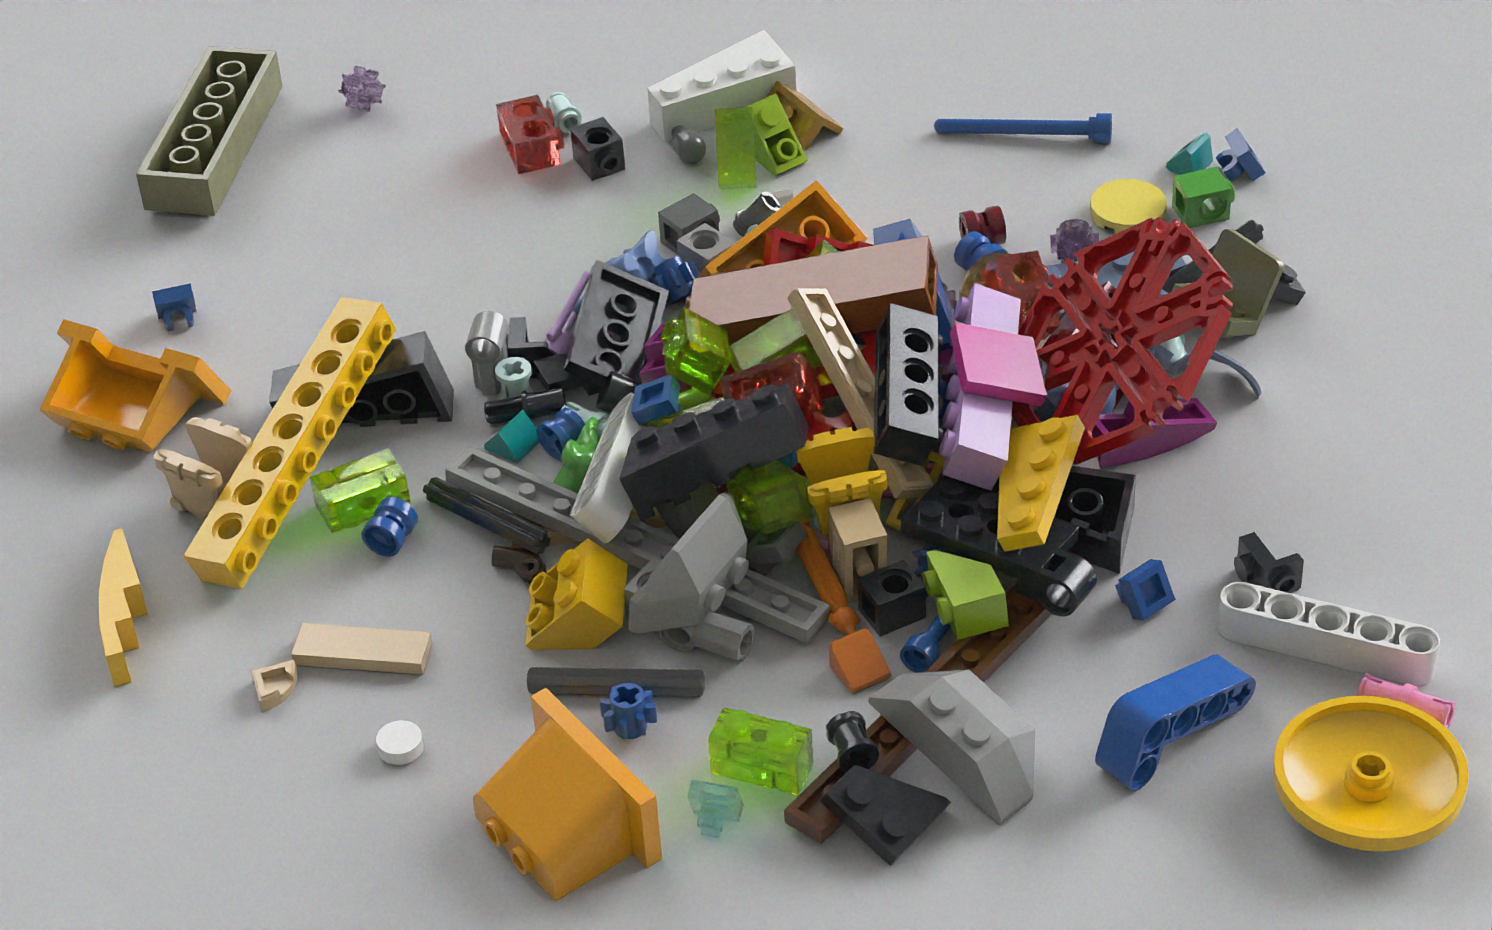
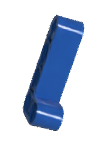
[1095,654,1256,791]

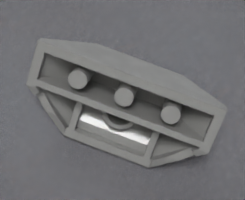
[628,492,749,634]
[868,670,1035,825]

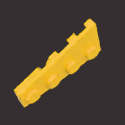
[997,415,1085,551]

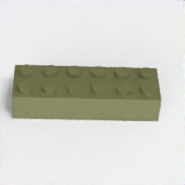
[136,46,283,216]

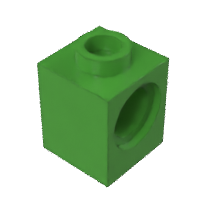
[1172,167,1235,228]

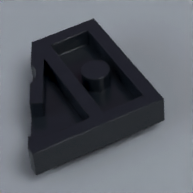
[820,765,951,866]

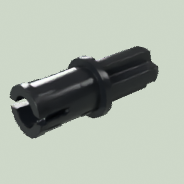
[484,387,567,424]

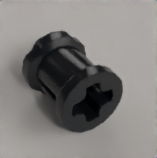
[826,711,879,773]

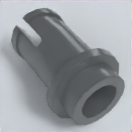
[733,191,780,237]

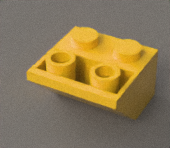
[525,538,628,650]

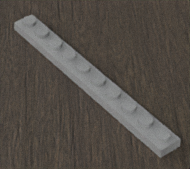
[445,446,830,644]

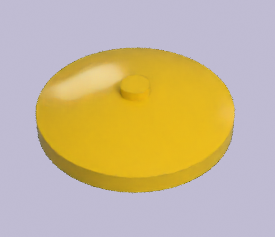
[1273,696,1469,851]

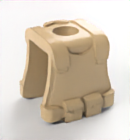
[153,417,252,521]

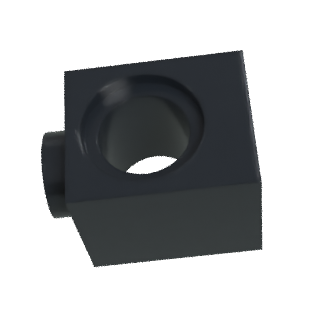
[570,117,625,181]
[857,560,929,637]

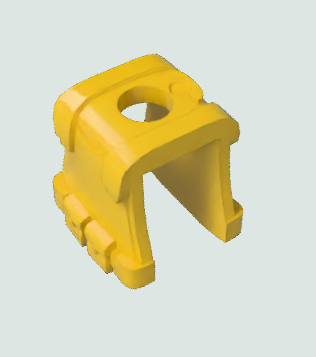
[796,427,887,536]

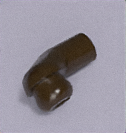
[491,545,547,584]

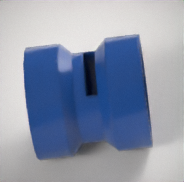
[954,231,1009,284]
[361,497,418,557]

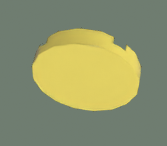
[1090,179,1167,234]

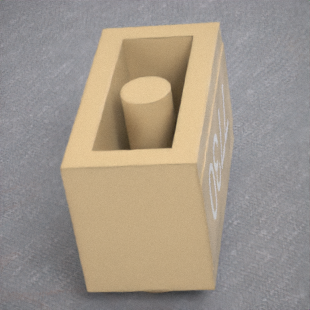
[828,498,887,604]

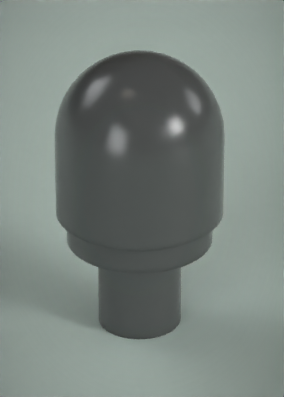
[671,125,706,164]

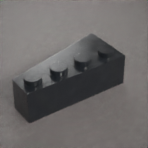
[269,331,454,427]
[619,383,809,522]
[963,466,1136,574]

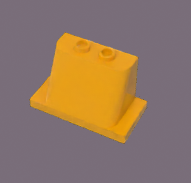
[39,319,231,452]
[473,688,662,902]

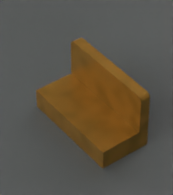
[766,81,844,150]

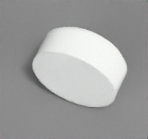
[376,720,424,765]

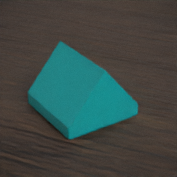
[1165,132,1213,175]
[484,410,539,463]

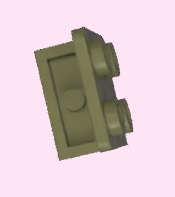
[1172,229,1284,339]

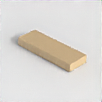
[291,623,432,675]

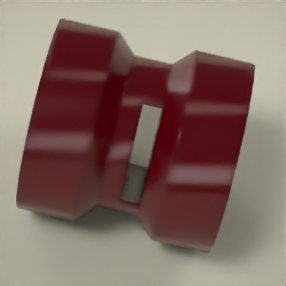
[959,205,1006,245]

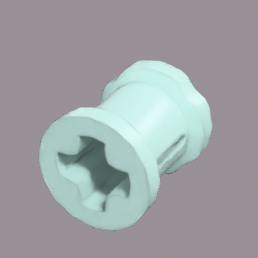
[495,357,533,400]

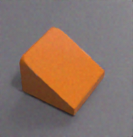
[829,628,891,694]

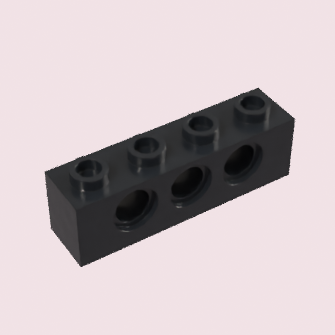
[874,303,943,466]

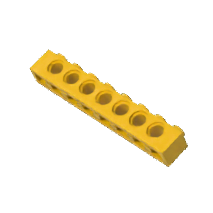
[183,297,397,589]

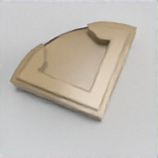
[251,660,298,712]

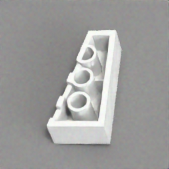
[647,30,796,143]

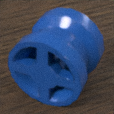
[536,408,585,460]

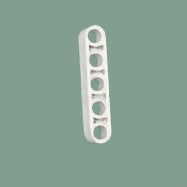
[570,393,664,544]
[1218,582,1440,686]

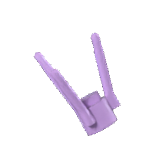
[544,271,616,356]

